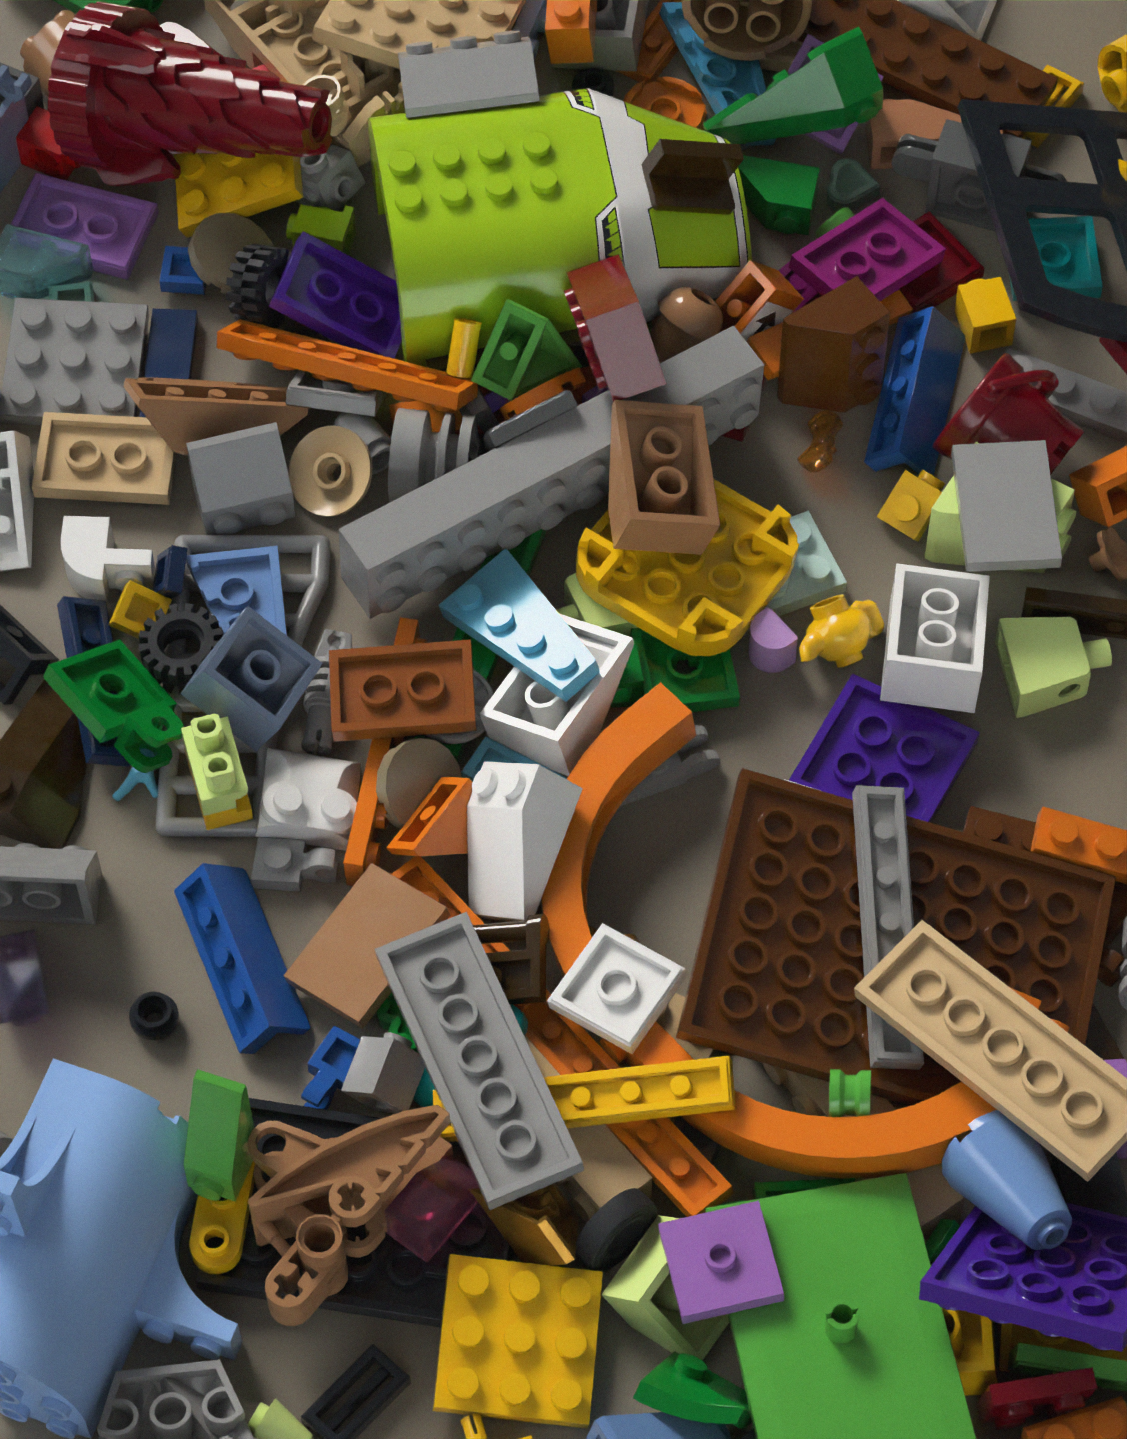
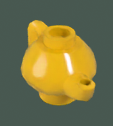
[799,594,885,668]

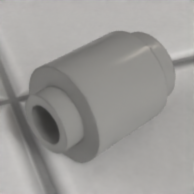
[334,412,391,475]

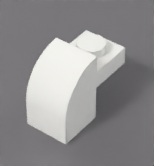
[61,516,156,604]

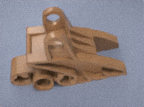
[248,1105,453,1326]

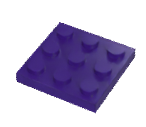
[789,673,980,823]

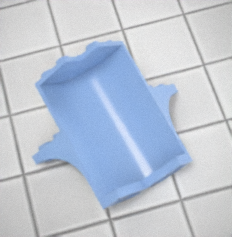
[0,1058,242,1439]

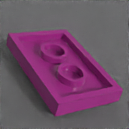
[788,198,946,301]

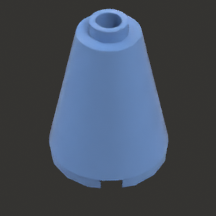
[942,1110,1072,1250]

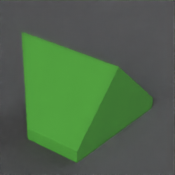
[471,299,582,401]

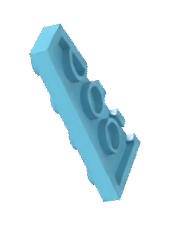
[439,548,600,702]

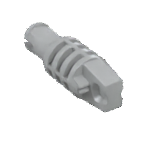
[301,629,352,756]

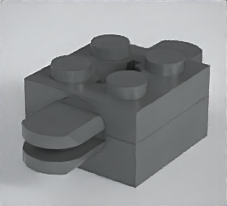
[891,119,1067,232]

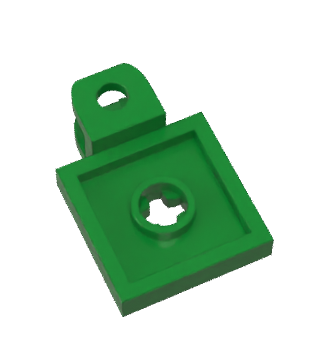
[610,628,740,712]
[43,639,184,773]

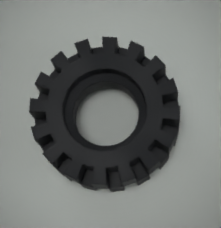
[226,244,290,328]
[138,603,223,695]

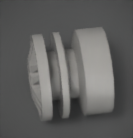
[388,408,482,502]

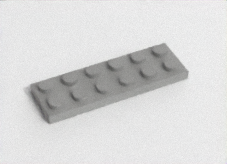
[374,912,584,1210]

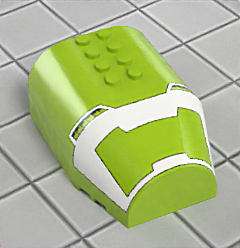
[368,88,752,367]

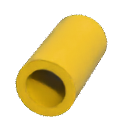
[446,318,482,378]

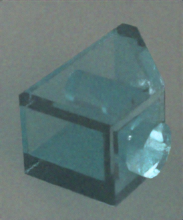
[0,224,94,299]

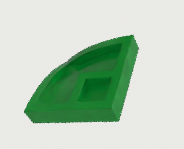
[633,1351,752,1428]

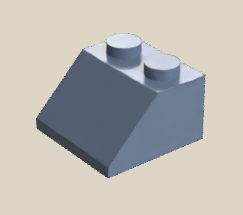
[181,606,323,751]

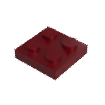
[976,1367,1097,1430]

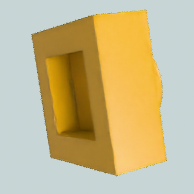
[108,580,172,639]

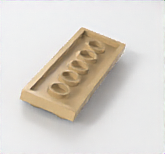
[854,920,1127,1182]

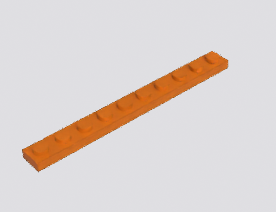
[391,856,733,1217]

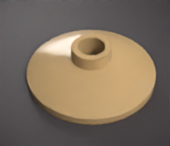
[288,425,373,517]

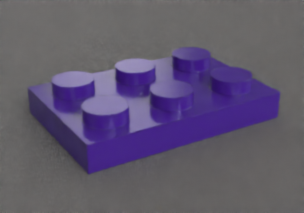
[269,231,402,359]

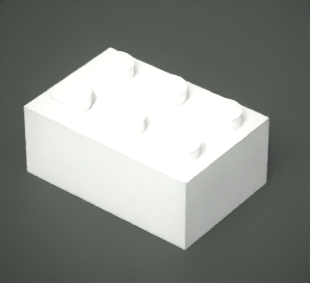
[880,563,990,713]

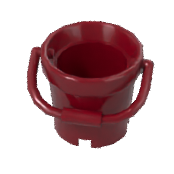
[933,353,1084,475]

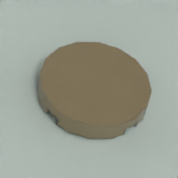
[188,213,273,294]
[376,738,462,829]

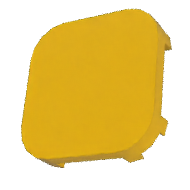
[576,478,799,656]

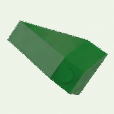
[703,27,883,144]

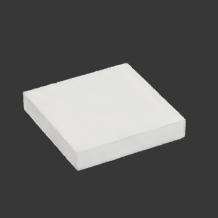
[547,923,687,1054]

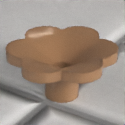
[1089,527,1127,581]

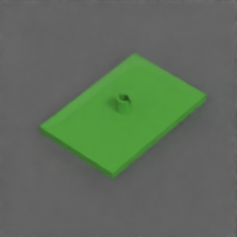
[705,1173,976,1439]

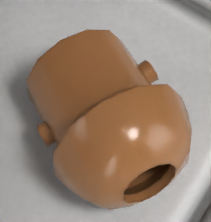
[650,286,723,363]

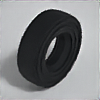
[575,1188,657,1272]

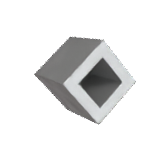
[341,1032,425,1113]

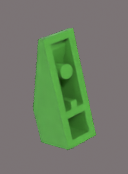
[183,1069,258,1202]

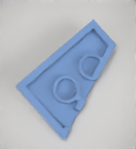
[186,546,287,635]

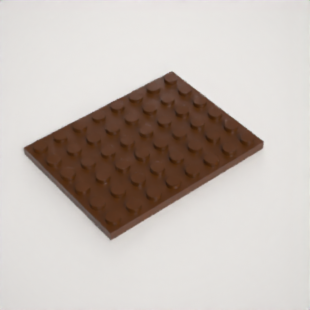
[676,768,1116,1106]

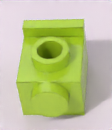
[286,204,356,255]

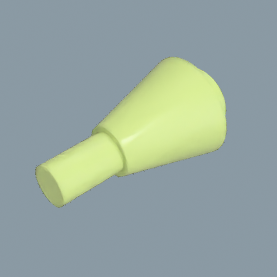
[248,1398,314,1439]

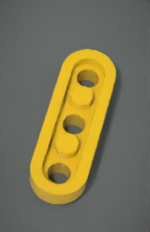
[189,1161,256,1274]

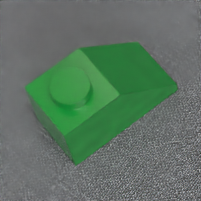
[738,155,820,236]

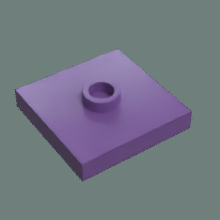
[658,1200,784,1324]

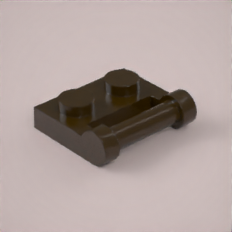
[473,914,550,1005]

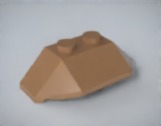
[123,377,309,455]

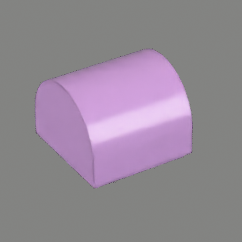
[748,607,798,673]

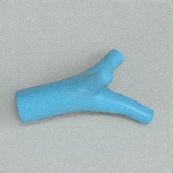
[112,748,158,802]

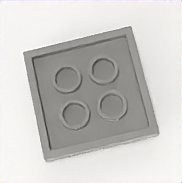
[0,298,149,425]

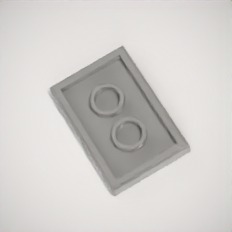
[951,440,1062,572]

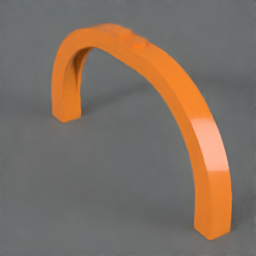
[541,682,997,1179]

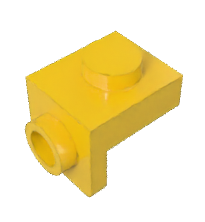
[877,469,946,542]

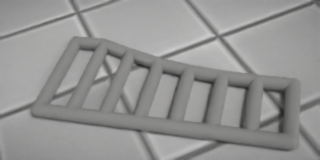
[156,535,330,837]

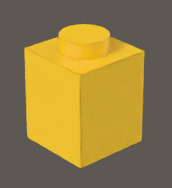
[954,277,1016,354]

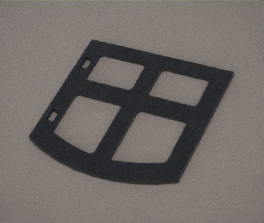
[957,99,1127,342]

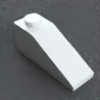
[0,431,34,572]

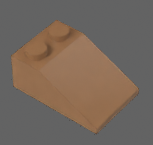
[608,400,720,555]

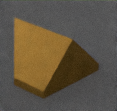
[469,1183,579,1266]

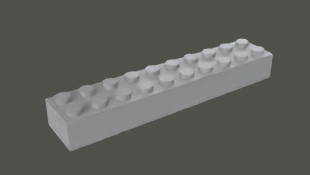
[338,326,764,619]

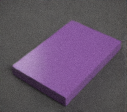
[4,173,159,280]

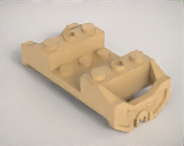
[204,0,405,167]

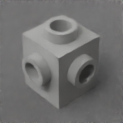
[296,144,366,211]

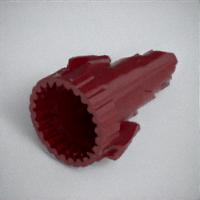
[48,1,333,187]

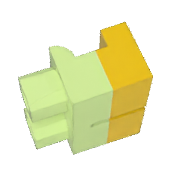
[181,713,253,830]

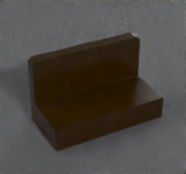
[641,139,744,215]

